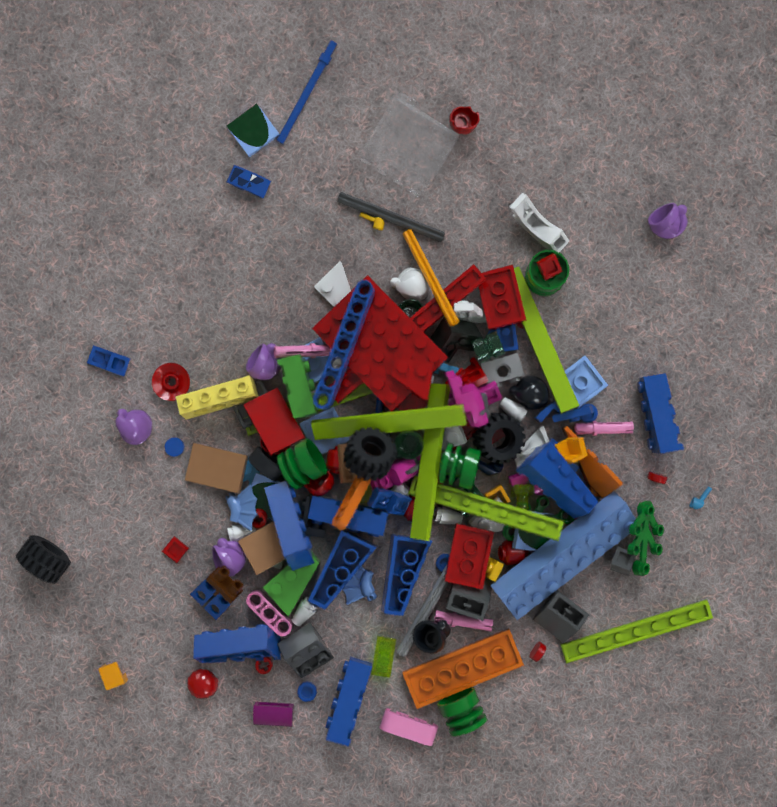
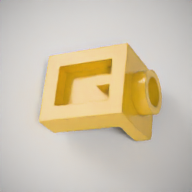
[485,557,504,582]

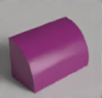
[253,701,294,727]

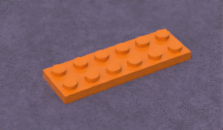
[402,628,524,709]

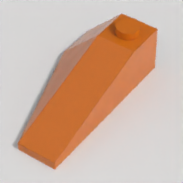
[562,426,624,499]

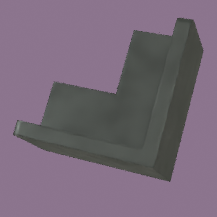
[430,317,483,363]

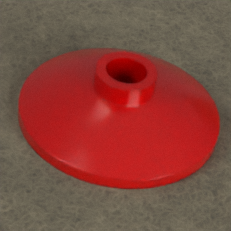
[152,363,190,401]

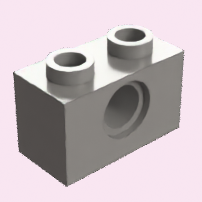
[480,353,524,387]

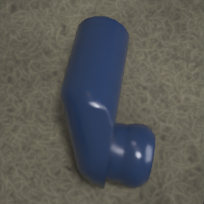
[478,460,504,476]

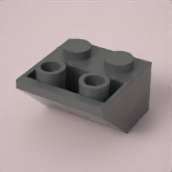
[445,578,494,621]
[533,590,590,643]
[278,623,334,678]

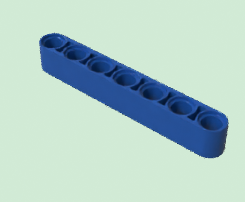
[313,280,375,410]

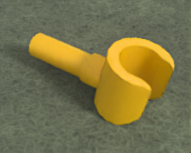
[360,212,385,230]

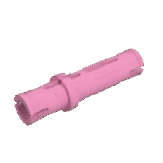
[274,343,332,359]
[574,421,634,436]
[434,610,493,632]

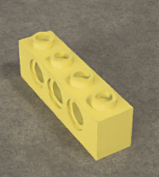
[176,375,259,420]

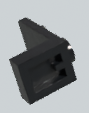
[300,495,326,538]

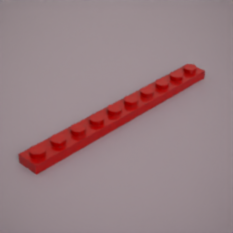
[328,264,486,404]

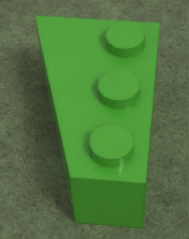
[277,354,320,420]
[263,551,320,617]

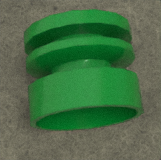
[525,250,569,296]
[277,438,327,489]
[439,443,481,490]
[437,687,488,737]

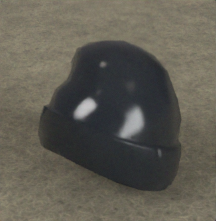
[509,375,549,410]
[413,620,451,654]

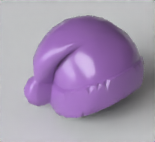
[648,203,688,239]
[246,343,281,380]
[115,409,152,445]
[212,538,246,577]

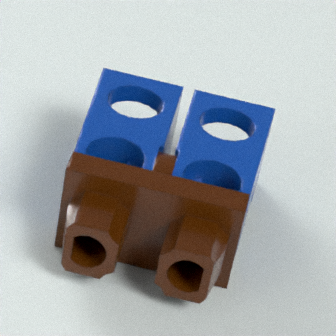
[190,566,244,620]

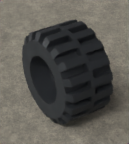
[472,412,526,464]
[343,427,397,481]
[16,535,71,583]

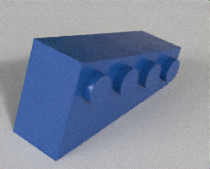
[637,373,684,453]
[515,441,598,519]
[264,481,314,571]
[308,495,388,537]
[308,530,378,609]
[381,534,432,616]
[193,624,281,663]
[325,656,372,747]

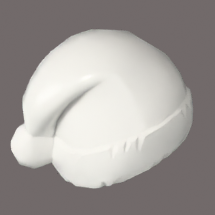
[390,268,430,302]

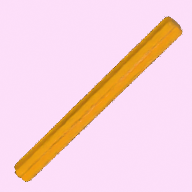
[403,229,459,327]

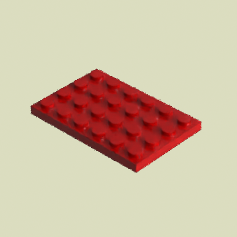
[312,275,448,412]

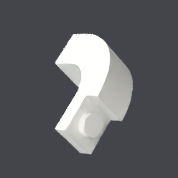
[510,193,569,252]

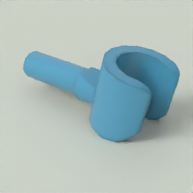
[689,486,712,509]

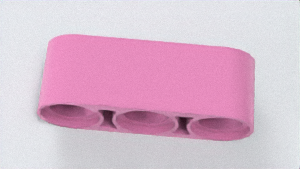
[246,590,293,636]
[379,708,438,746]

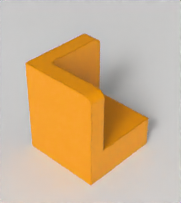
[554,437,588,463]
[483,484,511,504]
[98,662,128,691]

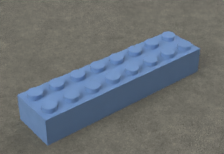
[490,491,636,620]

